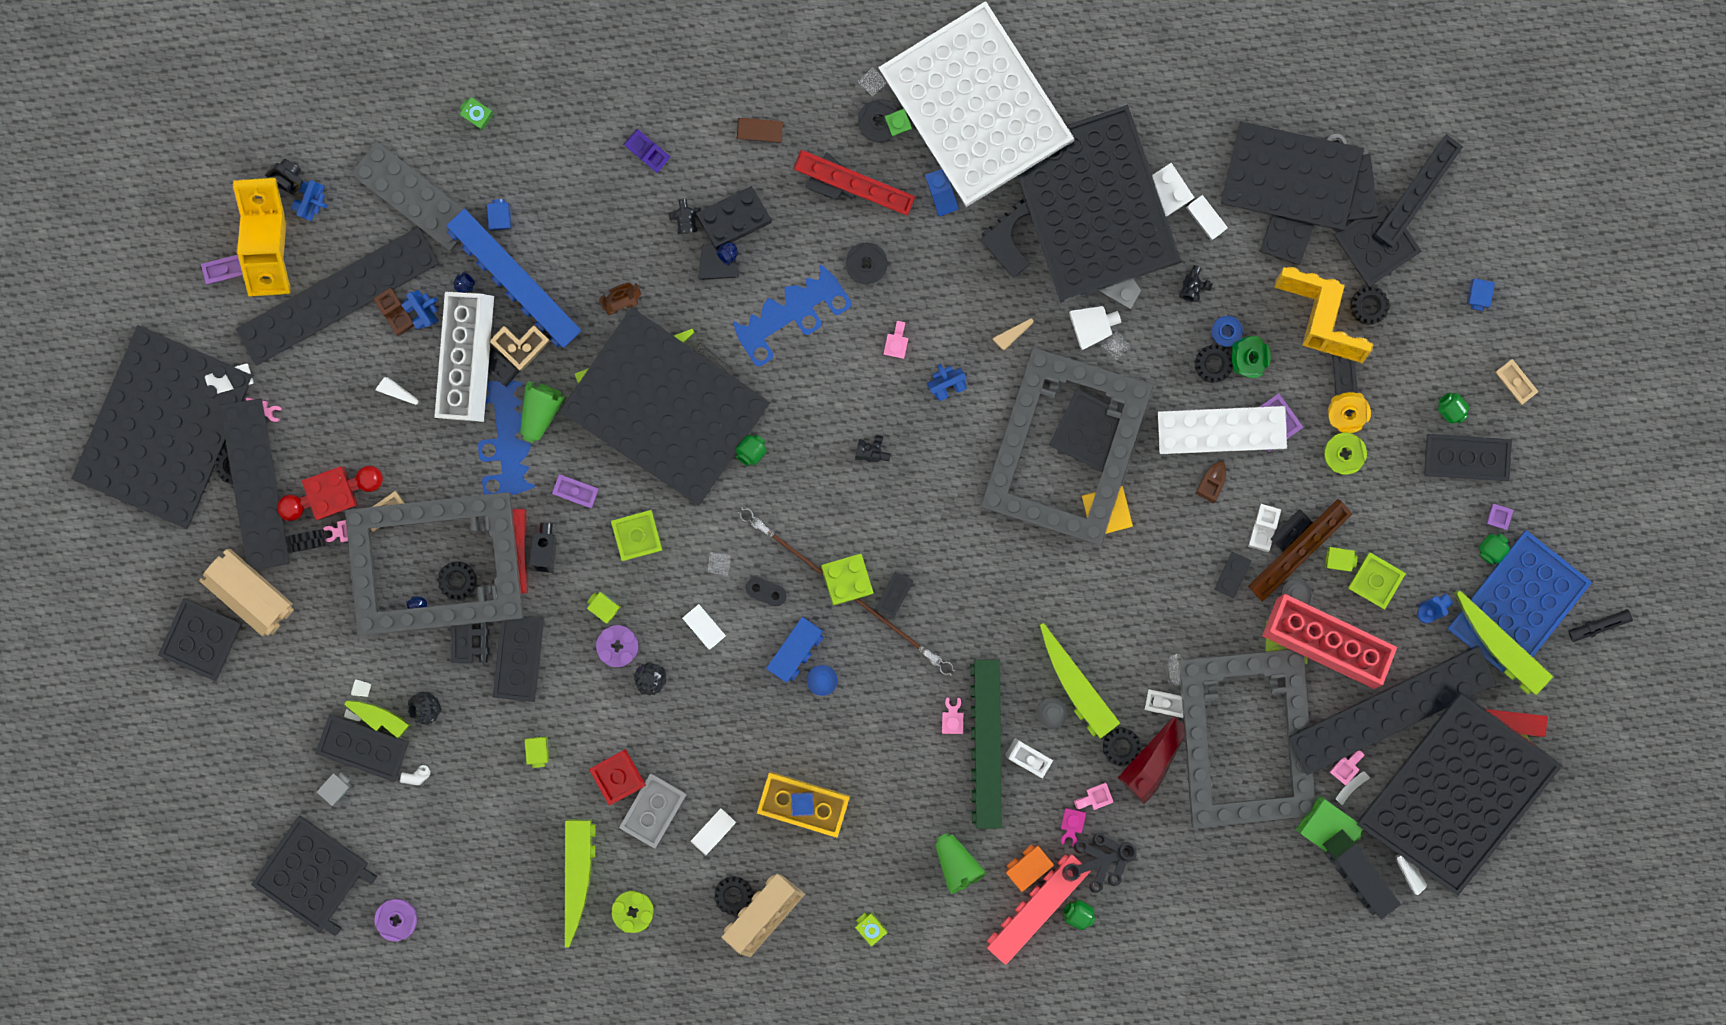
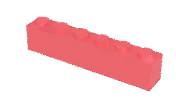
[987,853,1091,965]

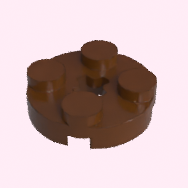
[599,282,641,315]

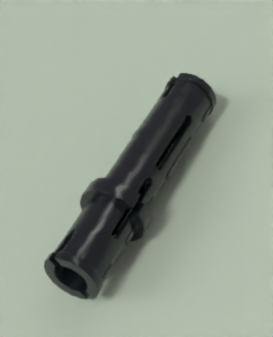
[1568,609,1633,643]

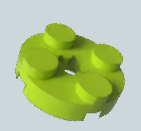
[1324,433,1367,475]
[612,890,654,933]

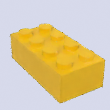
[757,771,850,838]

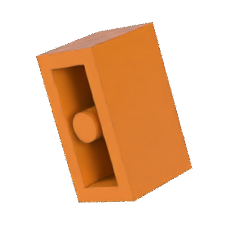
[1005,844,1054,892]

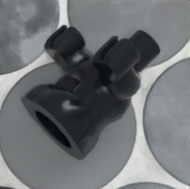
[669,199,701,234]
[1179,265,1213,302]
[855,435,891,462]

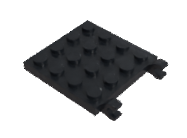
[251,815,378,936]

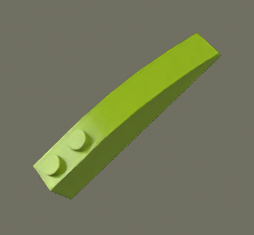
[1454,590,1553,695]
[1040,622,1120,739]
[565,819,596,947]

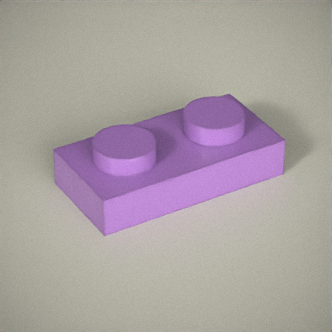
[201,255,243,285]
[552,474,599,508]

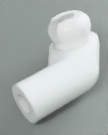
[400,765,430,785]

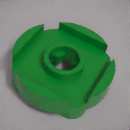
[1232,336,1271,378]

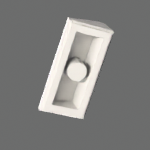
[1186,195,1228,241]
[683,604,726,650]
[1394,854,1427,895]

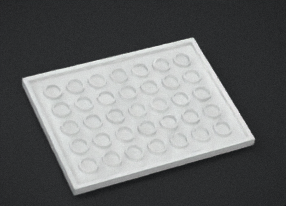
[878,1,1074,207]

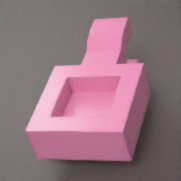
[884,321,908,359]
[1329,750,1364,785]
[1074,783,1113,810]

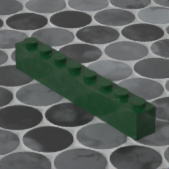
[970,659,1002,829]

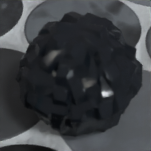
[634,663,667,696]
[408,691,442,725]

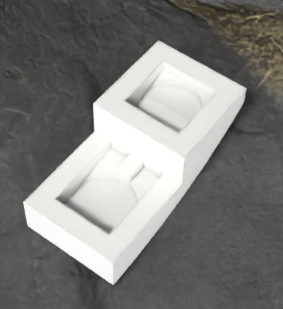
[1248,504,1281,552]
[690,808,736,855]

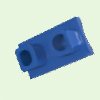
[291,180,328,221]
[402,290,439,329]
[927,364,967,401]
[1417,593,1453,623]

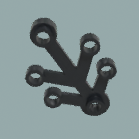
[1062,833,1136,893]

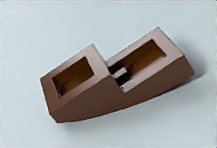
[736,118,783,143]
[373,288,414,336]

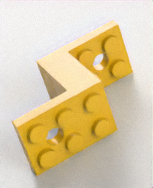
[233,178,290,296]
[1274,267,1373,363]

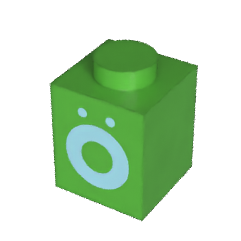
[460,97,494,131]

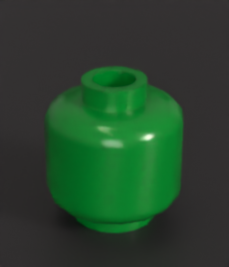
[1438,392,1469,424]
[736,435,767,466]
[1478,533,1510,565]
[1063,899,1095,930]

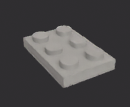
[619,773,687,849]

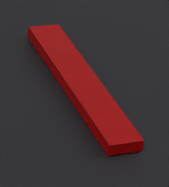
[793,150,916,216]

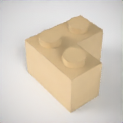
[490,325,551,371]

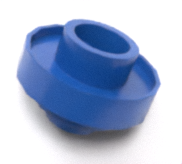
[1211,316,1243,347]
[807,665,838,696]

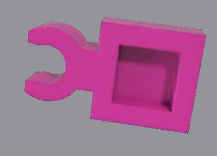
[1061,808,1086,847]

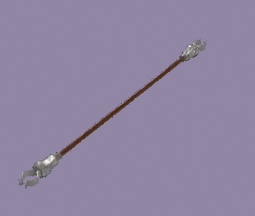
[738,508,955,675]

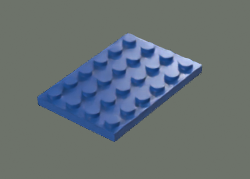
[1447,530,1592,681]

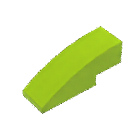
[344,700,411,738]

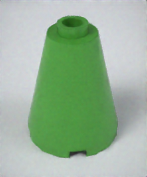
[520,382,566,443]
[935,833,986,894]

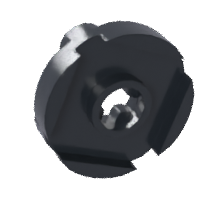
[858,100,897,142]
[846,243,888,285]

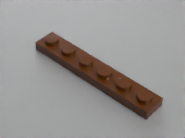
[1248,499,1352,602]

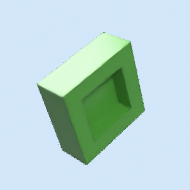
[885,109,912,137]

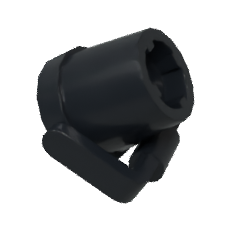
[265,159,303,195]

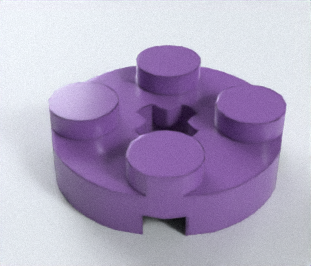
[596,625,639,667]
[374,899,417,941]

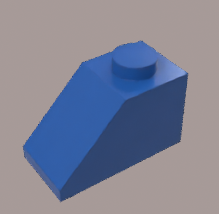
[925,169,959,217]

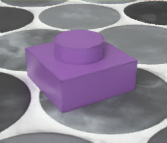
[1486,504,1514,530]

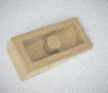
[992,319,1033,351]

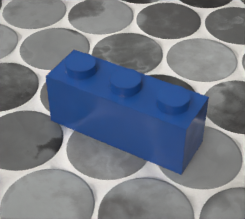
[766,616,824,683]

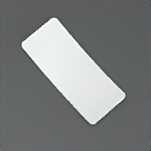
[344,680,371,721]
[1336,772,1370,805]

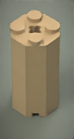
[199,549,294,637]

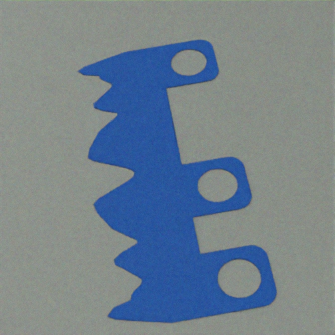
[733,264,852,367]
[478,380,535,495]

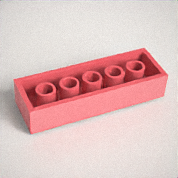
[1262,594,1397,689]

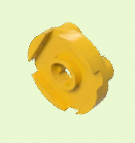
[1328,392,1371,433]

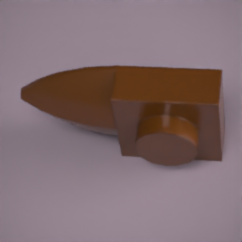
[1195,461,1226,503]

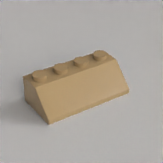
[722,874,805,957]

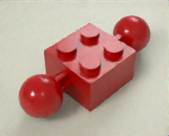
[277,465,383,521]

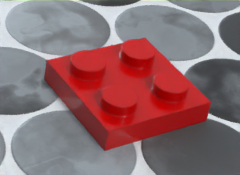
[589,749,646,806]

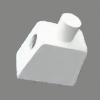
[1069,306,1121,350]

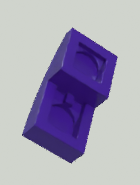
[623,129,670,173]

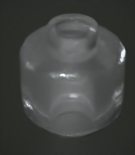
[1163,654,1188,686]

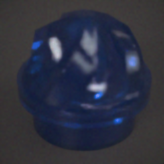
[716,243,739,265]
[454,272,475,293]
[406,596,427,609]

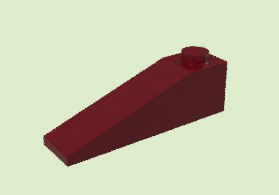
[1117,716,1185,804]

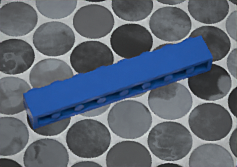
[446,208,582,348]

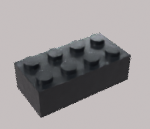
[1322,829,1401,920]

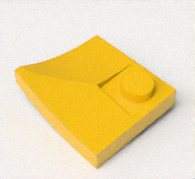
[1082,485,1133,534]

